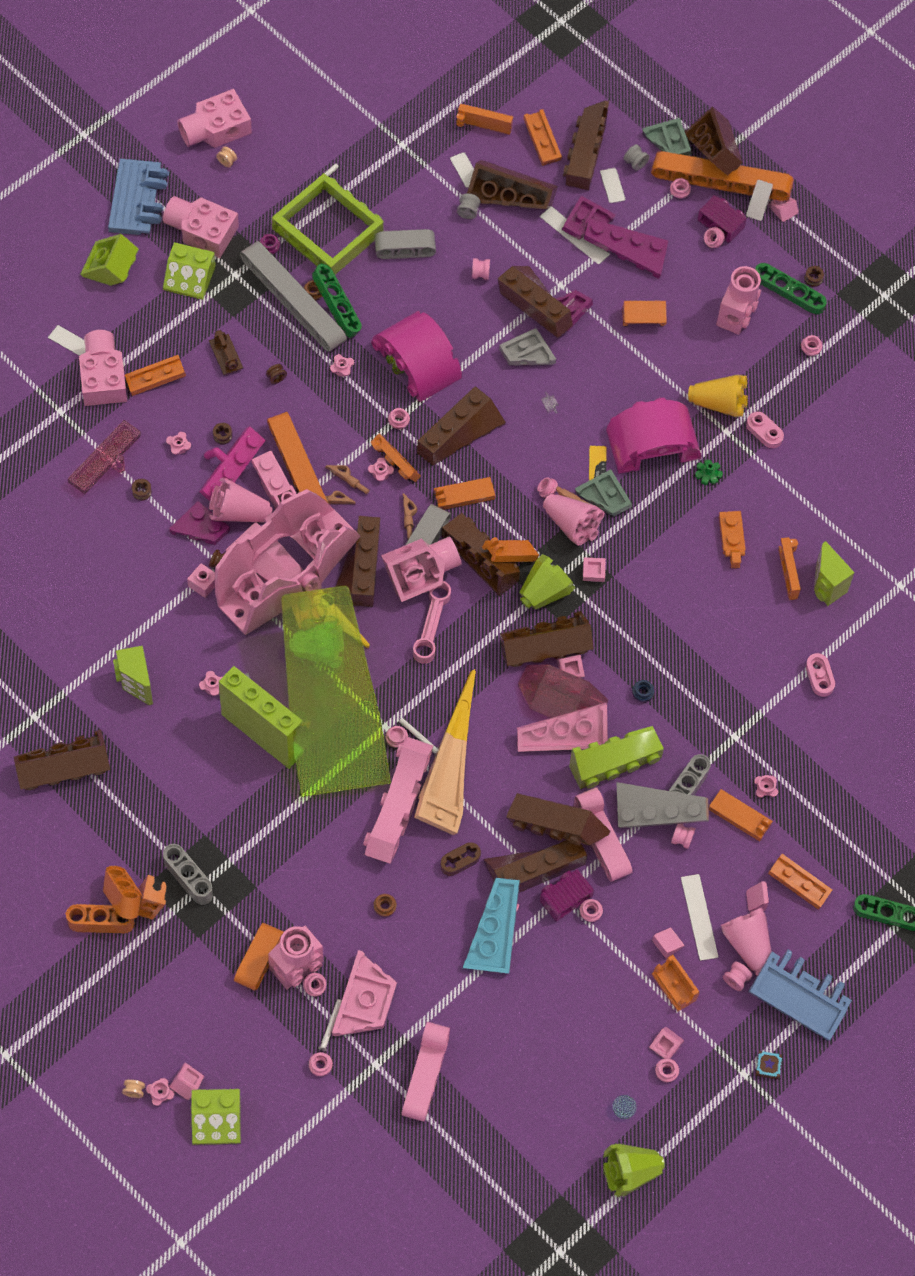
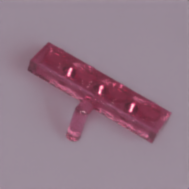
[68,420,141,494]

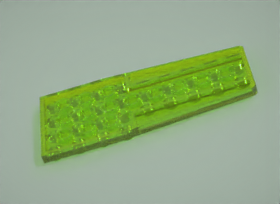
[281,586,391,798]

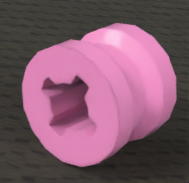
[472,258,490,280]
[671,823,696,849]
[723,962,753,991]

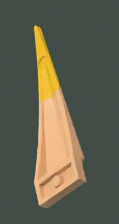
[414,669,476,835]

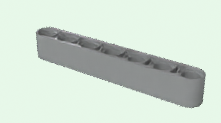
[240,241,347,352]

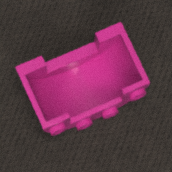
[371,311,462,402]
[606,398,701,474]

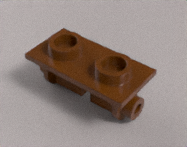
[209,330,243,375]

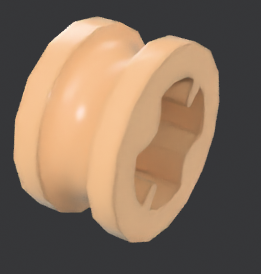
[216,147,237,167]
[122,1080,145,1098]

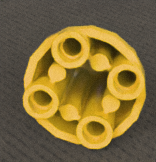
[688,375,748,417]

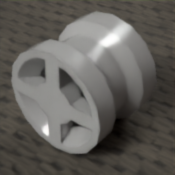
[624,145,650,171]
[457,194,480,219]

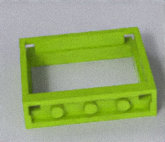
[272,173,384,275]

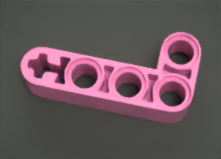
[573,787,633,882]
[402,1021,450,1122]

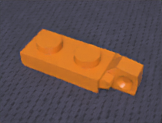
[370,433,421,482]
[719,511,746,568]

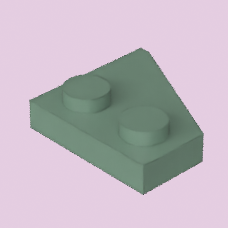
[642,118,691,156]
[575,469,632,517]

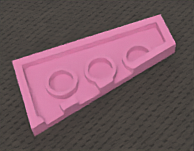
[517,703,608,752]

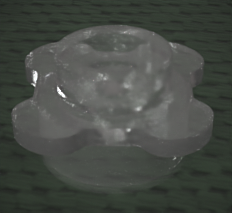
[541,391,559,414]

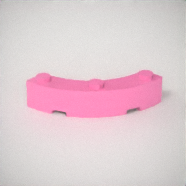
[363,737,433,864]

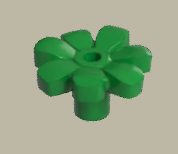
[695,460,723,485]

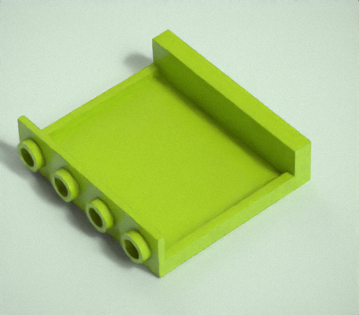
[218,666,304,769]

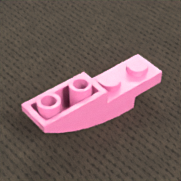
[251,451,296,509]

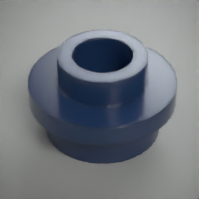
[632,680,655,702]

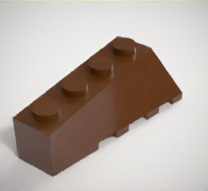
[563,100,609,191]
[685,106,742,176]
[467,160,558,209]
[497,266,573,338]
[417,386,506,466]
[441,513,520,597]
[331,516,380,607]
[500,611,594,667]
[14,729,110,790]
[506,793,610,846]
[483,840,587,893]

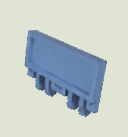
[108,159,169,235]
[748,949,852,1041]

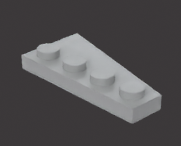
[616,782,709,828]

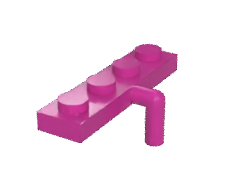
[199,426,265,501]

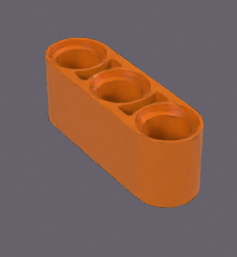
[103,866,142,919]
[66,904,135,933]
[234,922,284,991]

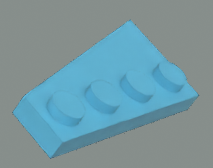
[463,878,520,973]

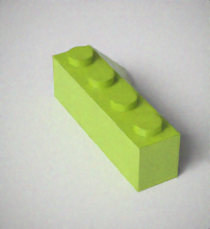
[569,726,664,789]

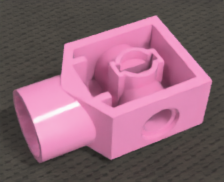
[177,89,252,148]
[163,196,239,258]
[716,266,762,335]
[79,330,127,406]
[381,536,462,602]
[268,926,323,990]

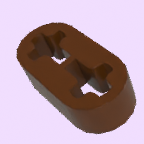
[440,842,481,876]

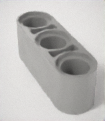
[375,229,436,259]
[406,504,451,545]
[669,754,711,795]
[163,844,213,905]

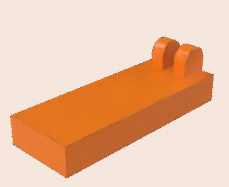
[456,103,513,135]
[523,109,562,166]
[125,355,186,396]
[433,477,495,510]
[482,537,539,562]
[778,537,801,600]
[708,789,773,842]
[768,854,832,910]

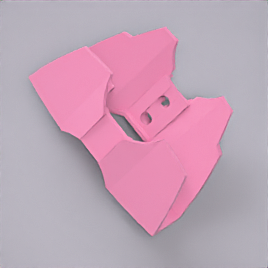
[215,489,360,635]

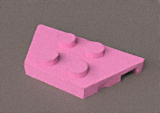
[332,950,397,1036]

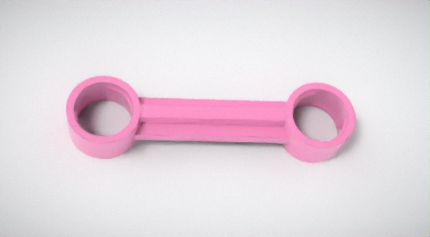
[413,581,451,664]

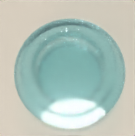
[613,1095,637,1119]

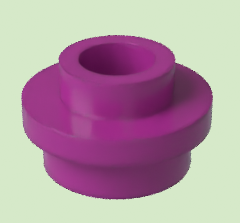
[260,234,280,254]

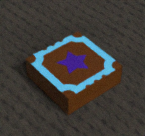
[755,1051,782,1080]

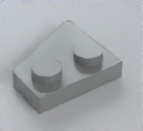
[499,328,556,365]

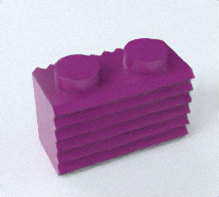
[698,195,747,243]
[540,869,594,922]

